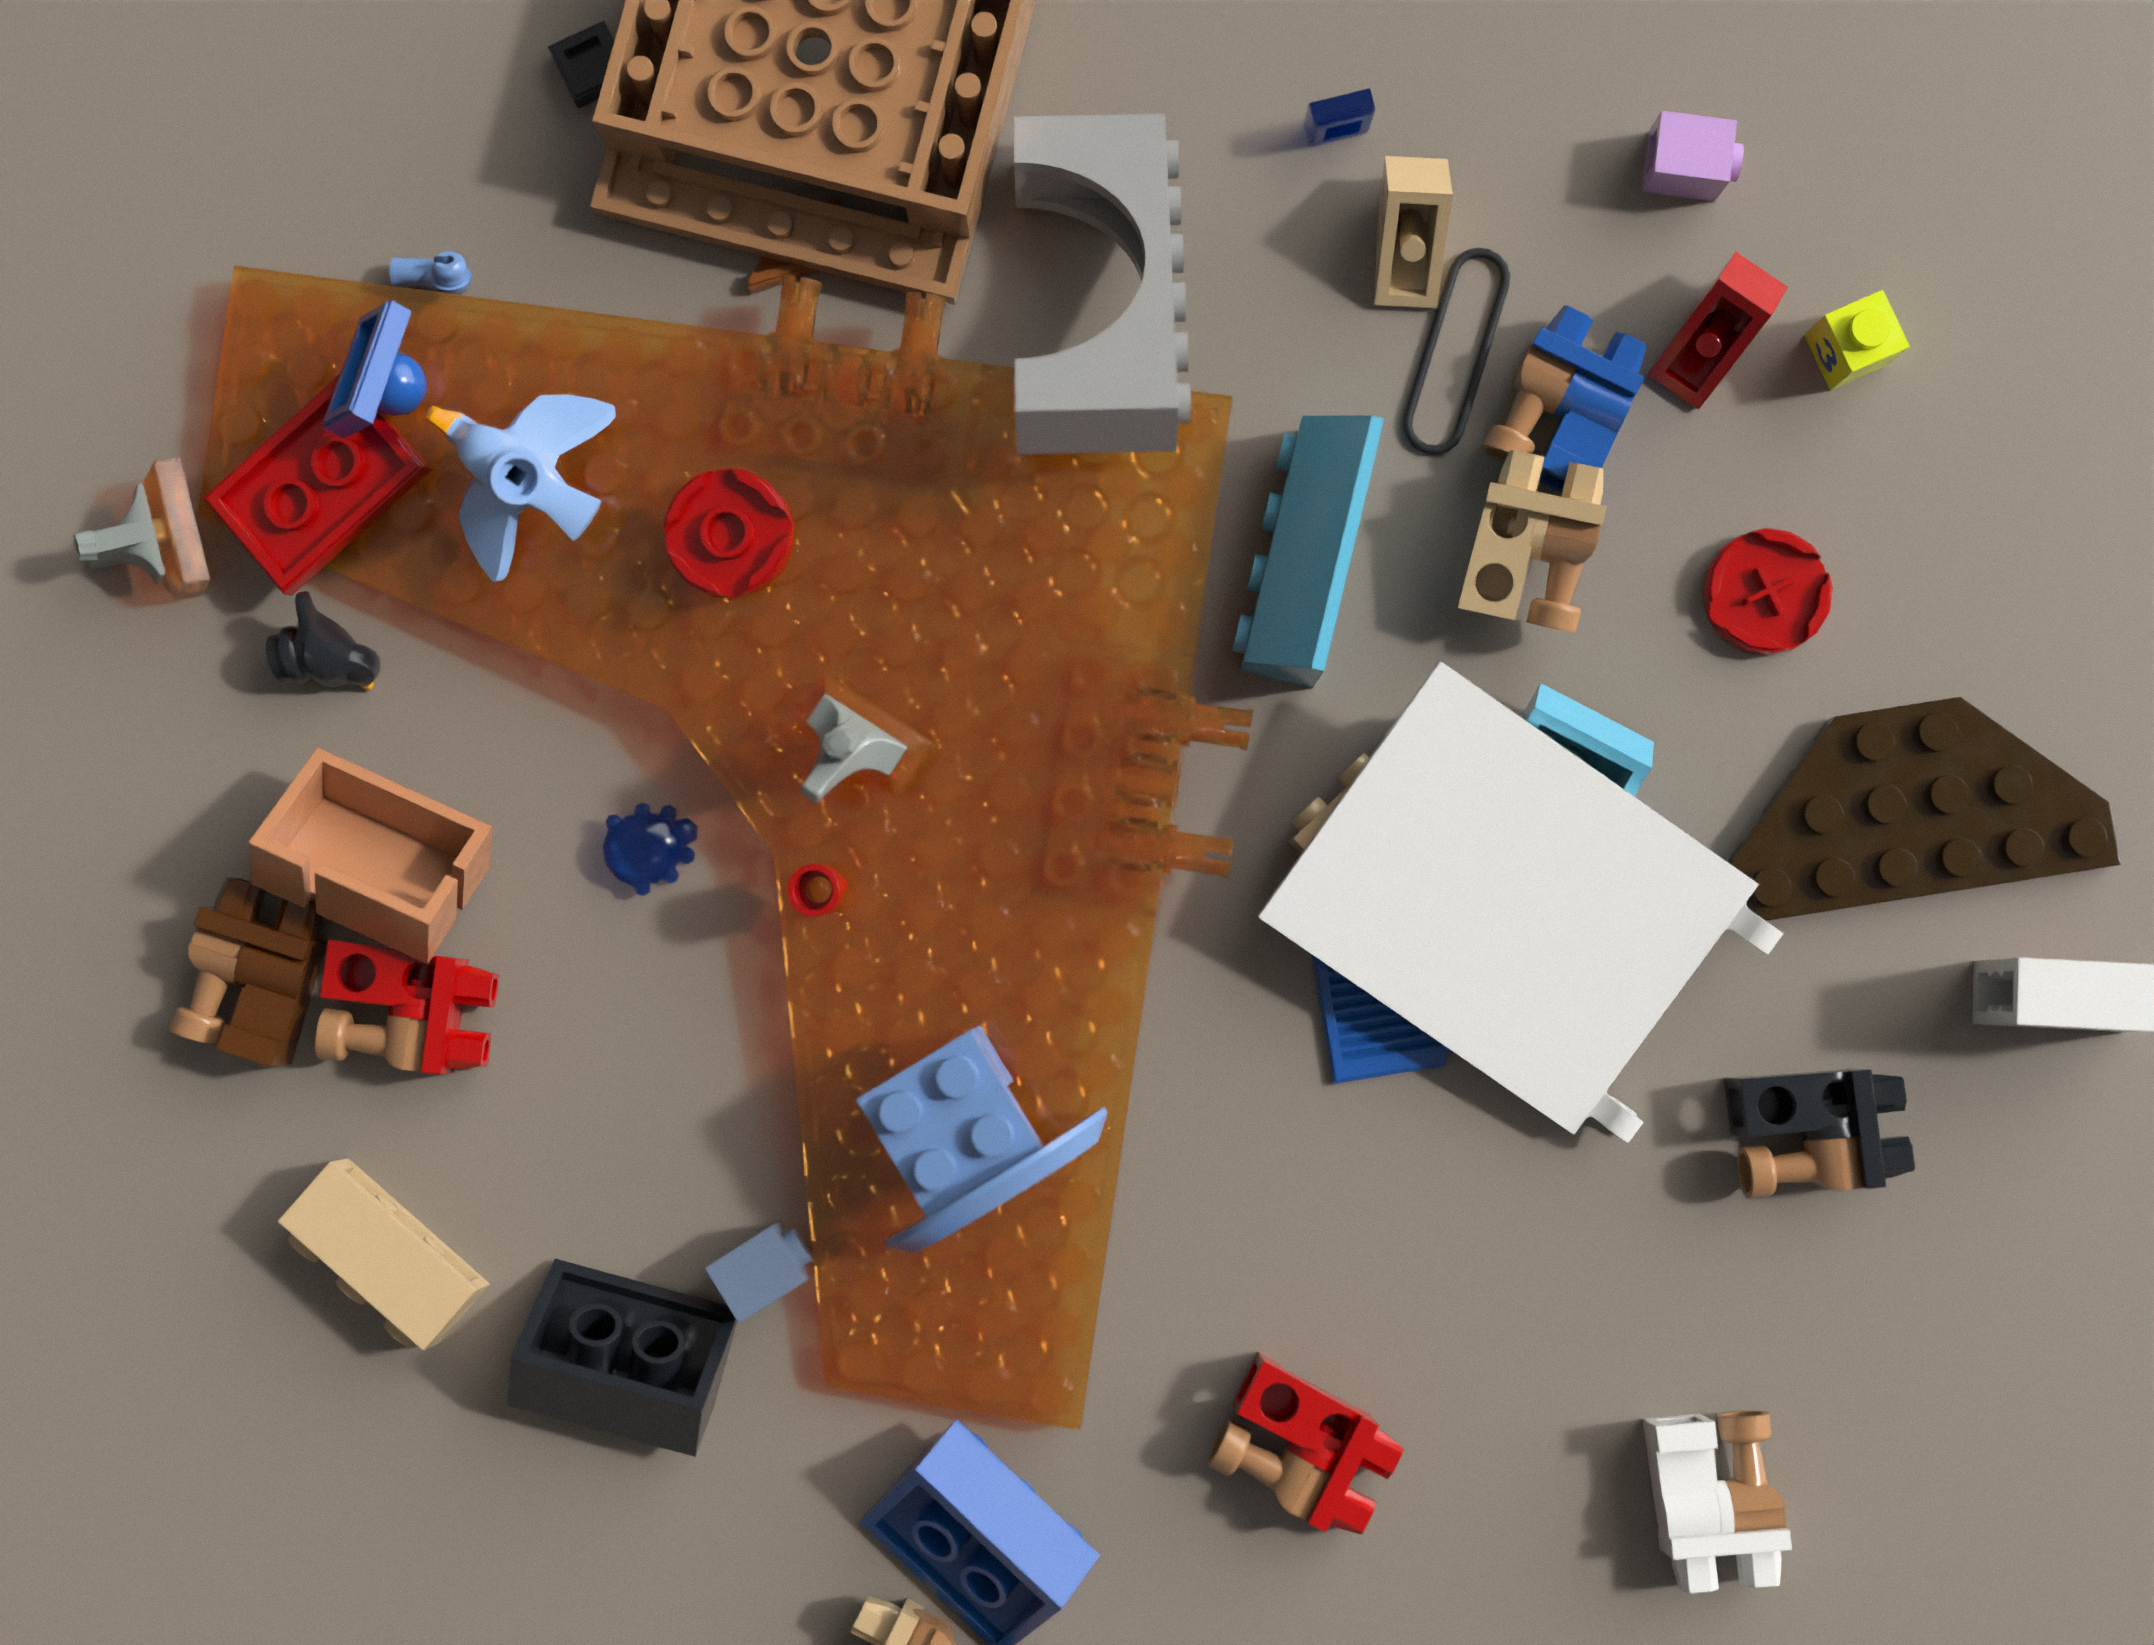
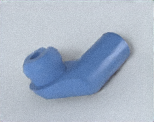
[390,251,471,297]

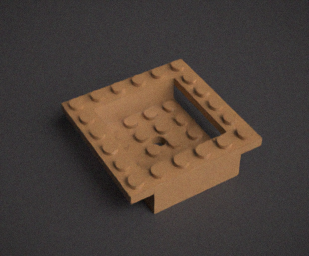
[590,0,1036,305]

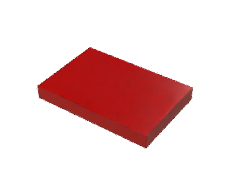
[203,374,432,596]

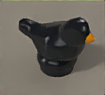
[266,591,380,691]

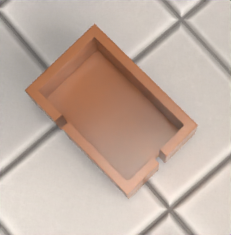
[248,747,493,964]

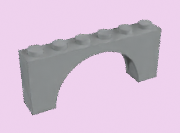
[1014,114,1191,454]

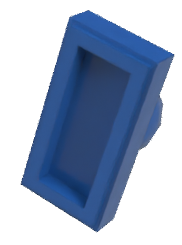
[323,300,427,439]

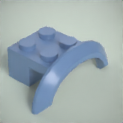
[856,1025,1108,1253]

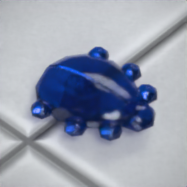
[602,802,698,896]

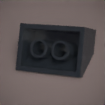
[507,1259,737,1457]

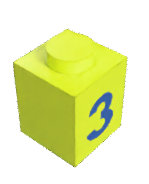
[1804,290,1910,391]

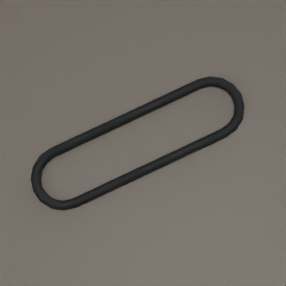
[1403,247,1510,455]

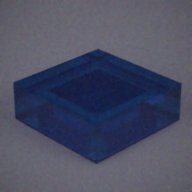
[1304,88,1376,146]

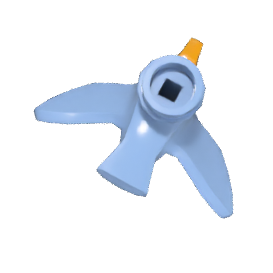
[426,394,616,583]

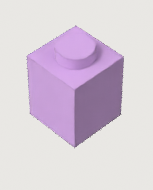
[1641,110,1744,202]

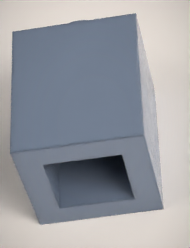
[705,1221,814,1324]

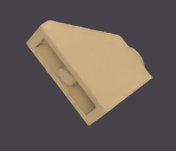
[1374,156,1453,308]

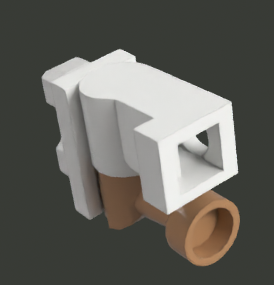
[1642,1410,1792,1593]

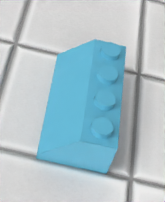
[1232,415,1384,688]

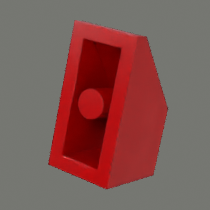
[1647,252,1788,410]

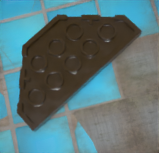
[1727,697,2121,921]

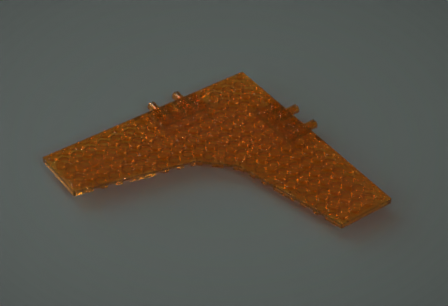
[197,265,1253,1430]

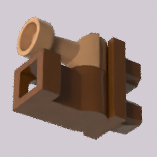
[168,877,328,1067]

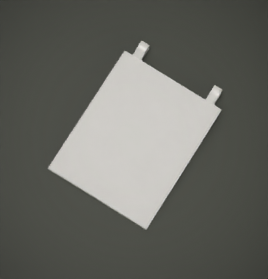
[1258,660,1784,1143]

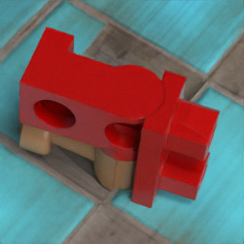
[315,940,500,1075]
[1206,1352,1404,1535]

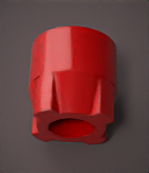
[787,864,848,917]

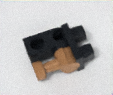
[1724,1069,1915,1199]

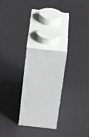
[1972,958,2154,1032]

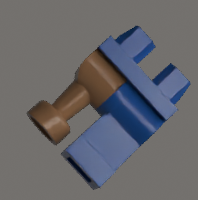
[1480,305,1647,493]

